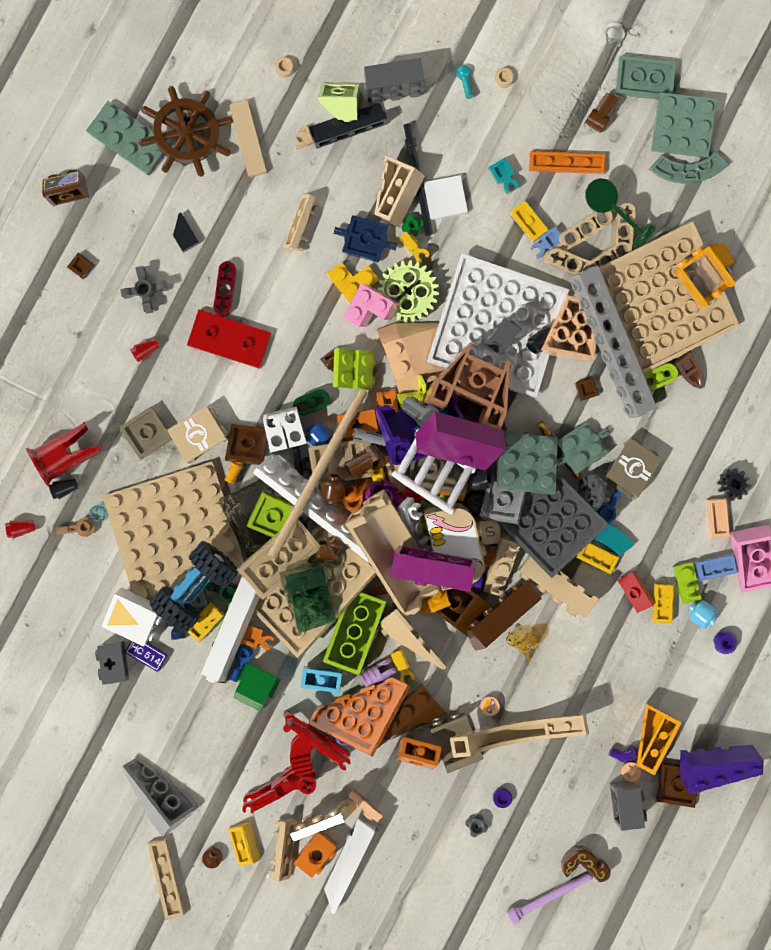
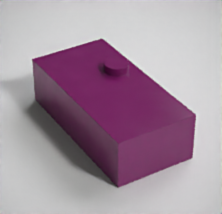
[415,412,506,470]
[390,545,477,592]

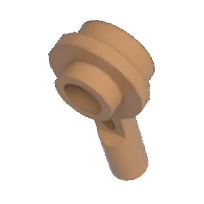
[56,518,95,537]

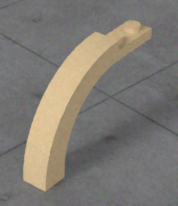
[450,714,589,758]

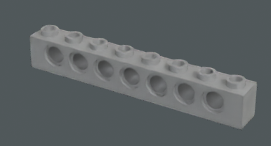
[570,265,657,418]

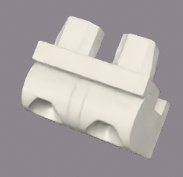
[263,407,307,453]

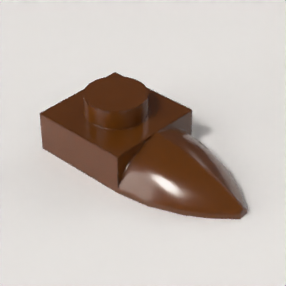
[673,352,704,389]

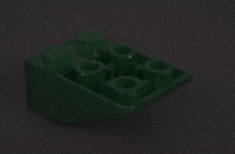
[279,562,336,633]

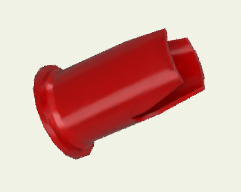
[26,422,102,487]

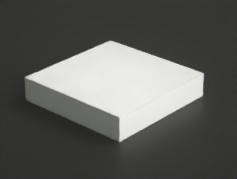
[423,175,468,221]

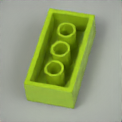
[323,591,386,675]

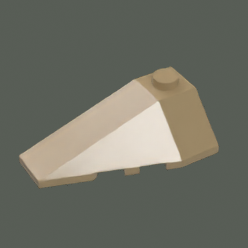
[378,607,446,670]

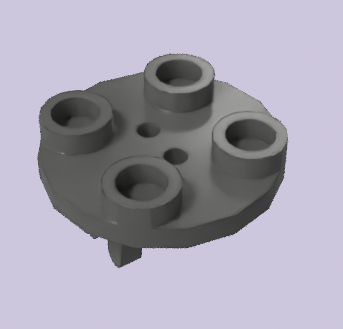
[578,475,611,511]

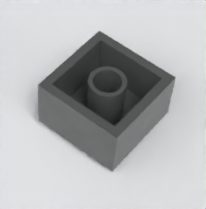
[610,781,647,831]

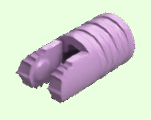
[359,658,397,687]

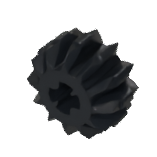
[717,468,751,501]

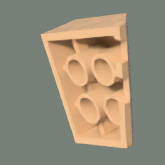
[541,296,598,361]

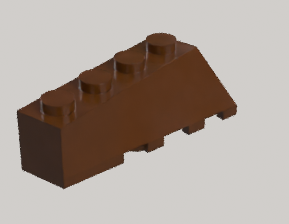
[466,581,542,651]
[377,683,446,749]

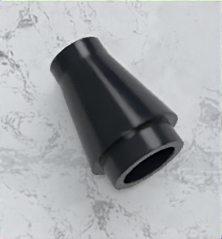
[526,326,551,354]
[49,478,79,500]

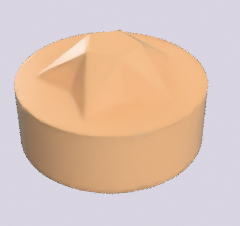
[620,761,641,782]

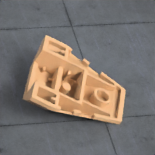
[377,323,445,394]

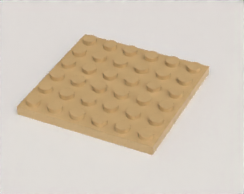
[599,221,740,374]
[103,461,245,600]

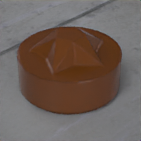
[202,847,222,869]

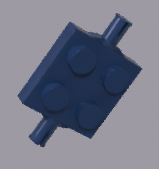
[333,215,398,263]

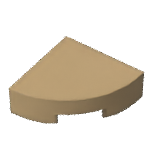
[295,124,314,150]

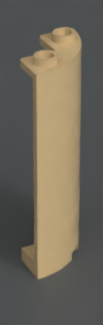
[345,490,440,617]

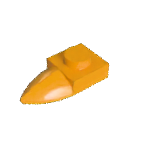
[417,588,451,614]

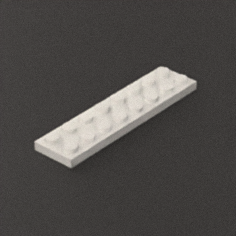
[253,453,370,564]

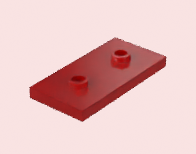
[187,309,271,369]

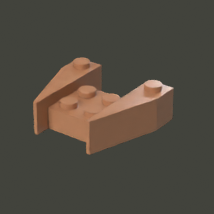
[423,343,510,429]

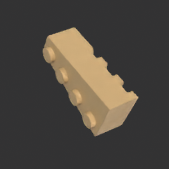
[518,555,599,618]

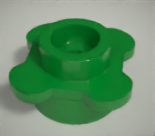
[401,214,423,237]

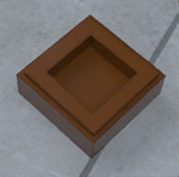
[67,252,94,279]
[574,377,599,401]

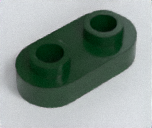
[293,389,330,416]

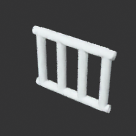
[392,429,476,515]

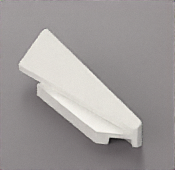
[324,818,375,914]

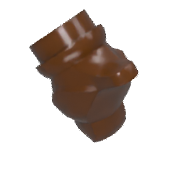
[314,536,344,564]

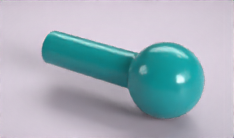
[456,65,473,99]

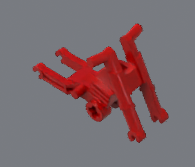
[242,710,351,813]

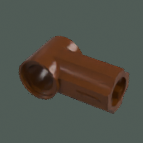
[585,92,620,133]
[345,444,387,478]

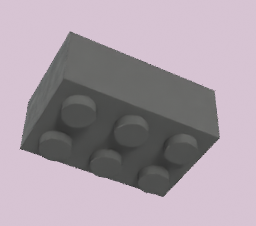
[364,58,425,104]

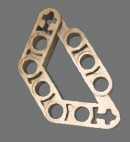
[543,203,636,275]

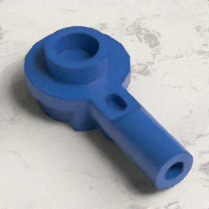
[597,489,622,524]
[230,644,254,682]

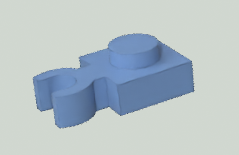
[530,227,560,259]

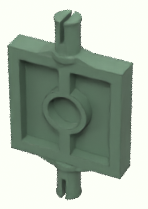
[557,422,610,475]

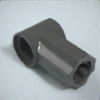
[401,396,440,427]

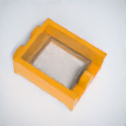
[673,246,736,309]

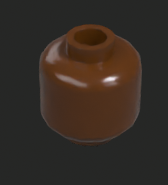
[320,474,346,504]

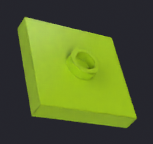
[246,491,293,537]

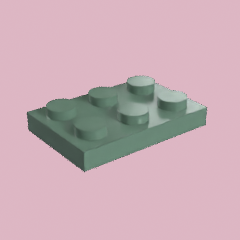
[615,55,676,100]

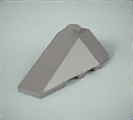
[122,757,199,837]

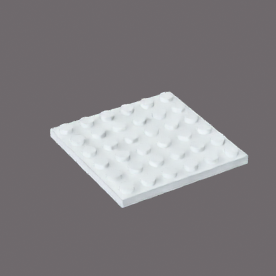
[427,253,569,398]

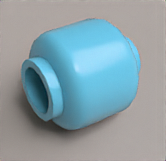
[688,600,719,629]

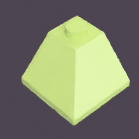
[318,83,359,122]

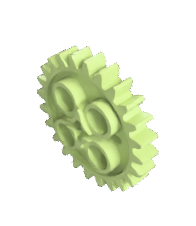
[377,260,439,323]

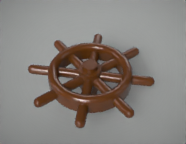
[138,86,233,177]

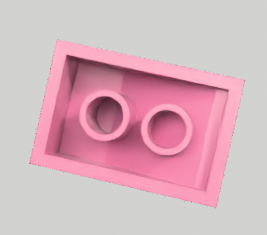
[730,525,771,593]

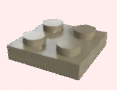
[119,406,172,460]

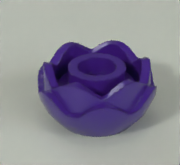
[713,630,738,655]

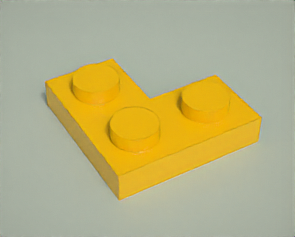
[327,262,380,304]

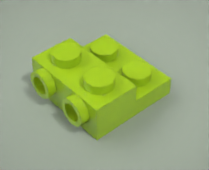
[333,348,376,391]

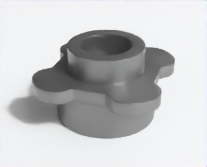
[465,814,488,837]

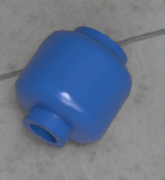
[306,422,334,446]

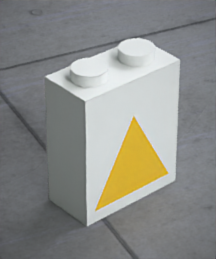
[102,587,162,646]

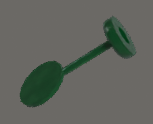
[585,178,656,247]

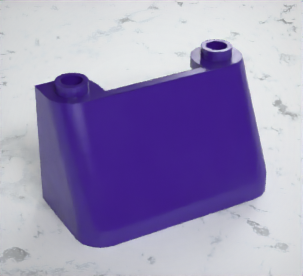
[376,395,464,465]

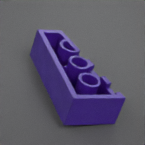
[680,745,764,795]

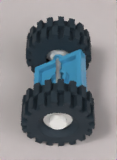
[150,541,239,634]

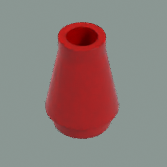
[130,338,160,362]
[5,520,35,539]

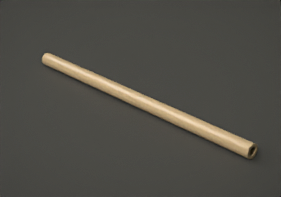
[267,389,367,560]

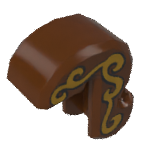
[561,846,611,882]

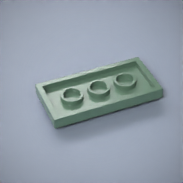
[86,101,170,176]

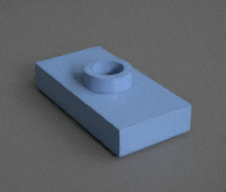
[695,554,738,581]

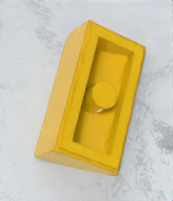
[228,822,261,866]

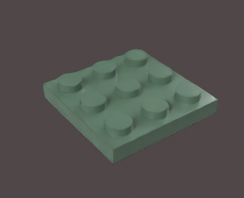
[651,92,717,158]
[497,431,557,495]

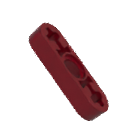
[213,261,237,317]

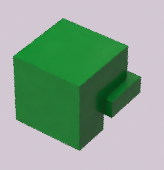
[233,663,281,712]

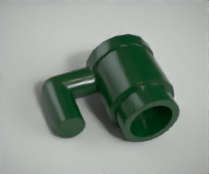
[206,583,238,602]

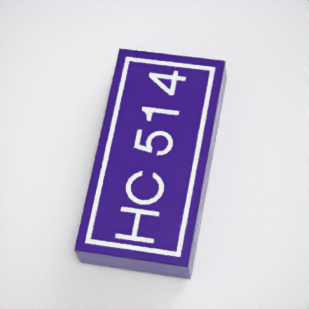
[124,641,168,672]

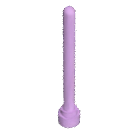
[507,873,593,926]

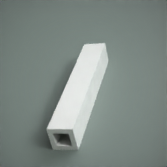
[201,577,260,684]

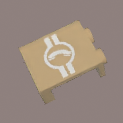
[167,406,228,464]

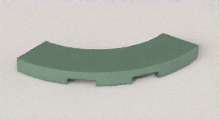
[649,151,730,184]

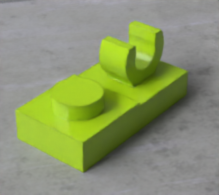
[673,562,702,604]

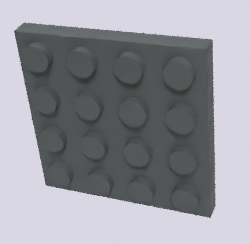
[498,472,609,579]

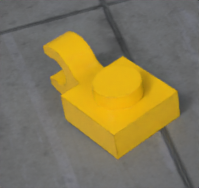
[400,232,429,264]

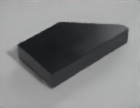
[173,212,200,253]

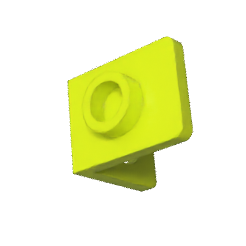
[397,375,426,406]

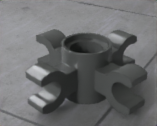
[120,266,169,314]

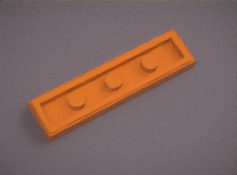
[529,151,606,174]

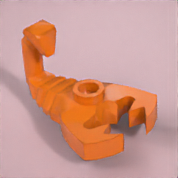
[339,478,371,513]

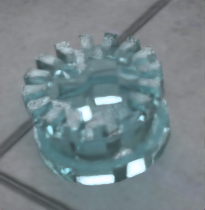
[89,505,108,522]

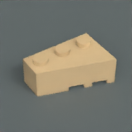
[375,156,425,228]

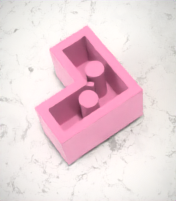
[343,283,400,327]

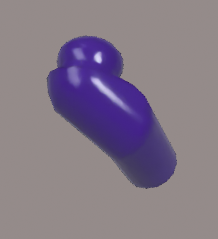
[608,746,638,763]

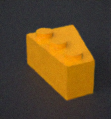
[637,703,681,775]

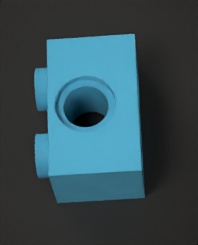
[300,666,343,693]

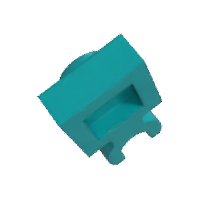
[488,158,519,194]

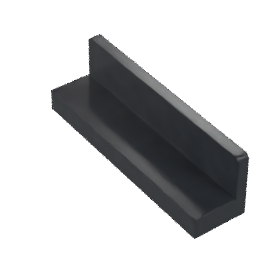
[309,103,387,149]

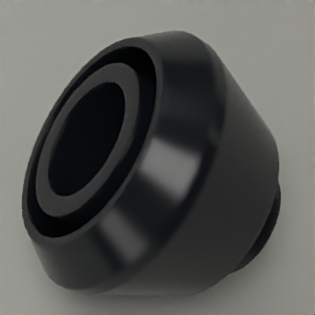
[463,490,485,516]

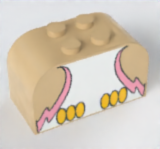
[424,503,486,591]

